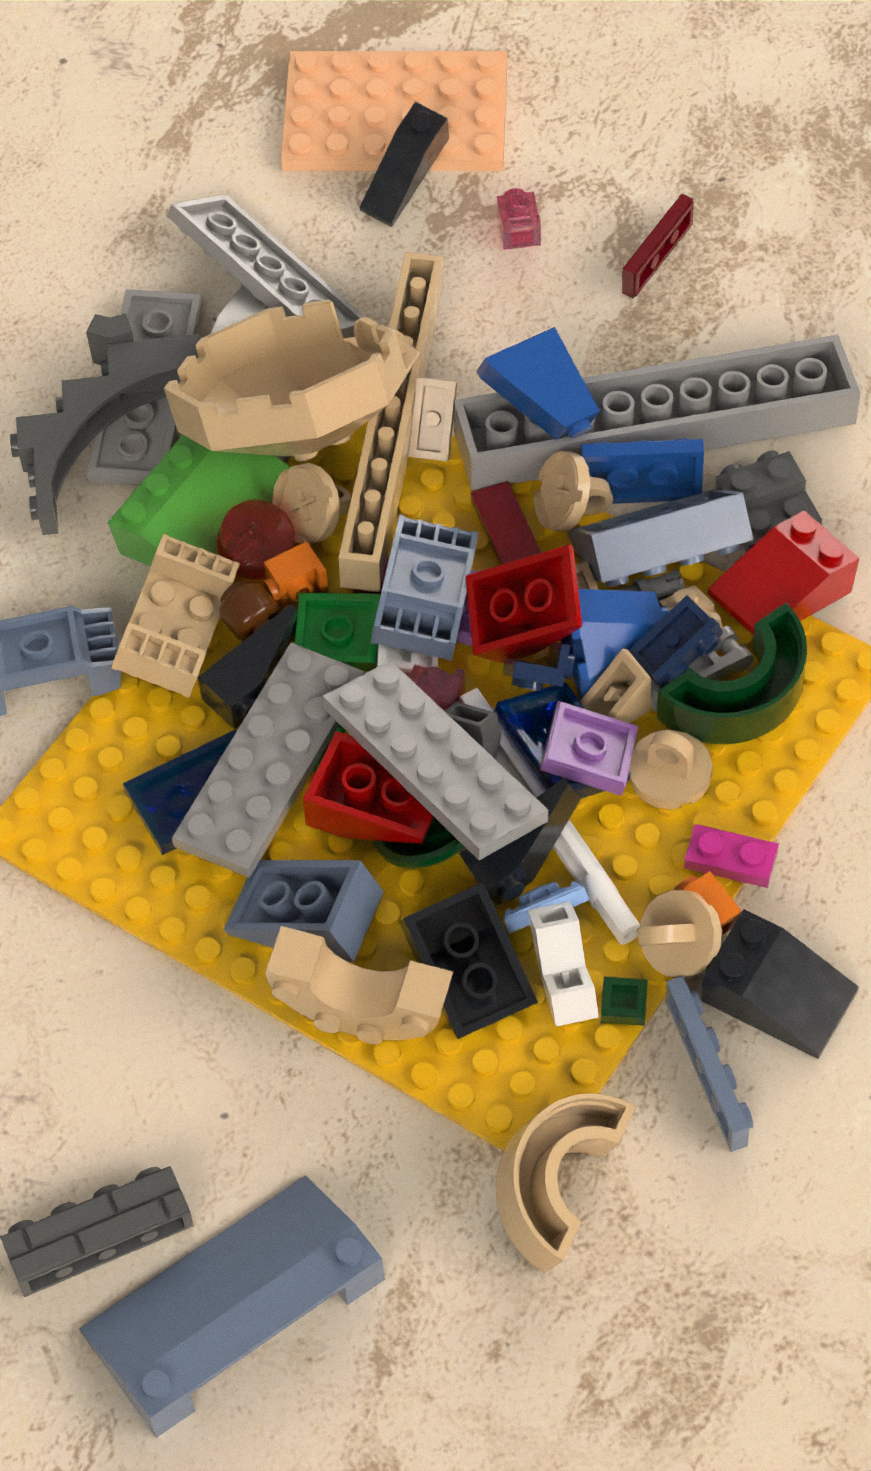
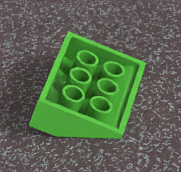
[107,435,291,567]

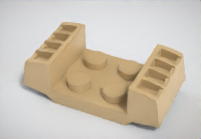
[111,534,240,698]

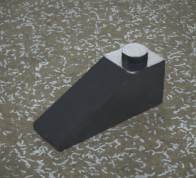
[359,101,449,227]
[198,604,297,729]
[459,778,581,906]

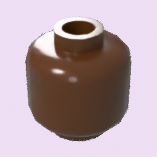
[219,581,280,642]

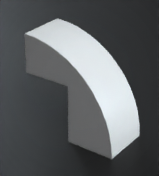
[528,901,599,1026]

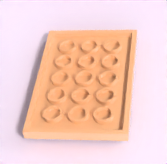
[281,51,507,171]

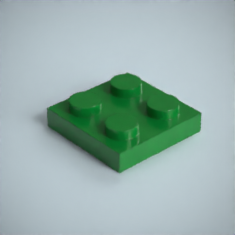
[295,593,381,671]

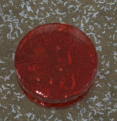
[216,500,295,580]

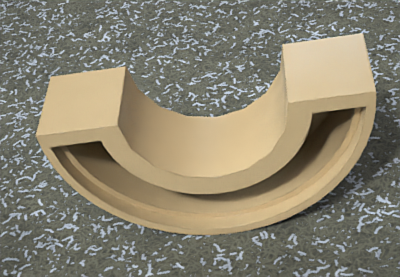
[266,926,453,1045]
[496,1094,636,1273]

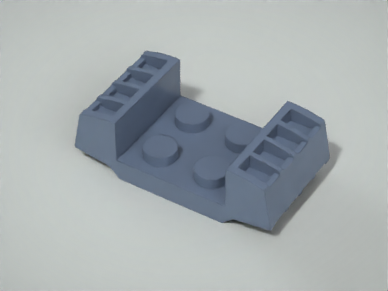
[370,515,479,661]
[0,606,121,716]

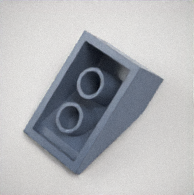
[224,860,384,962]

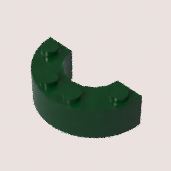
[657,603,807,744]

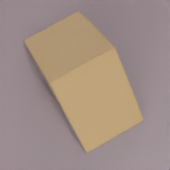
[576,649,651,723]

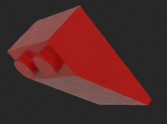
[707,511,860,635]
[465,545,582,663]
[302,731,434,843]

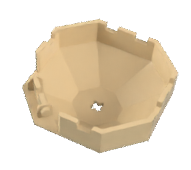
[164,300,419,461]

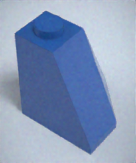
[476,327,600,440]
[560,589,669,701]

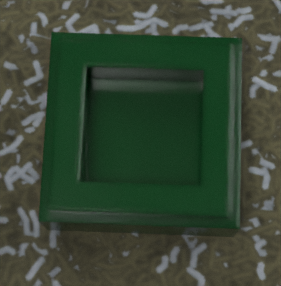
[601,977,648,1026]

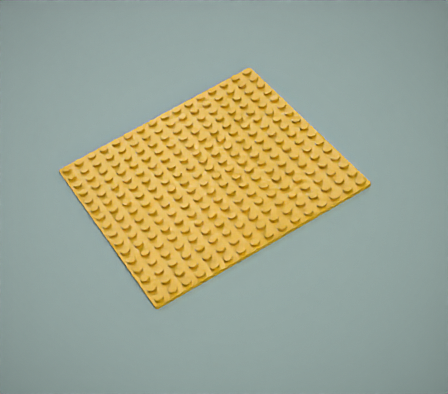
[0,421,871,1151]

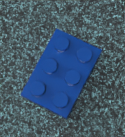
[581,438,704,504]

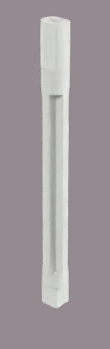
[459,688,640,945]

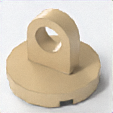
[534,451,613,532]
[272,463,352,544]
[628,730,713,810]
[637,890,722,978]

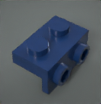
[628,595,723,689]
[502,642,575,691]

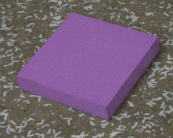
[540,701,638,796]

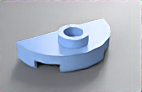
[504,881,589,934]

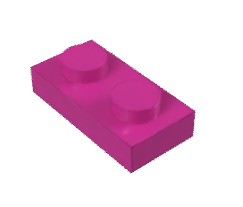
[684,824,779,888]

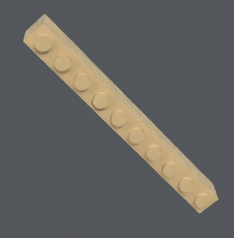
[339,252,444,592]

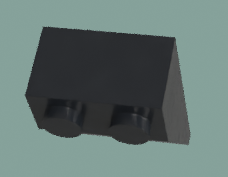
[398,882,538,1039]
[701,909,859,1059]

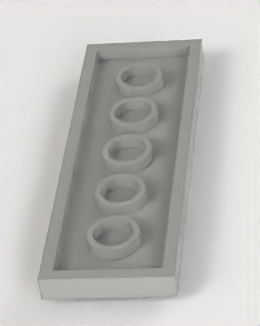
[167,194,365,338]
[87,289,203,486]
[172,643,365,878]
[323,660,548,860]

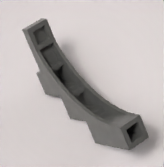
[10,334,201,535]

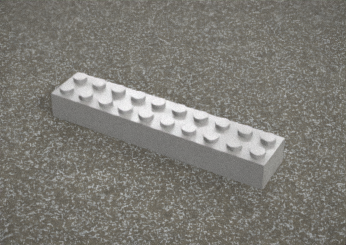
[454,334,860,491]

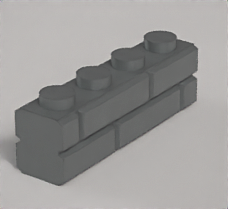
[0,1166,194,1297]

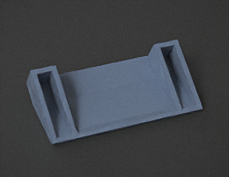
[79,1175,385,1438]

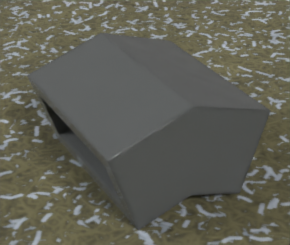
[86,313,134,365]
[445,702,501,760]

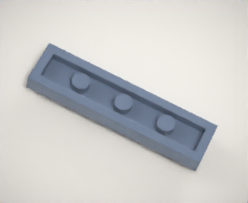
[665,976,753,1152]

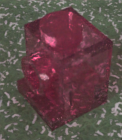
[497,188,541,250]
[405,664,466,711]

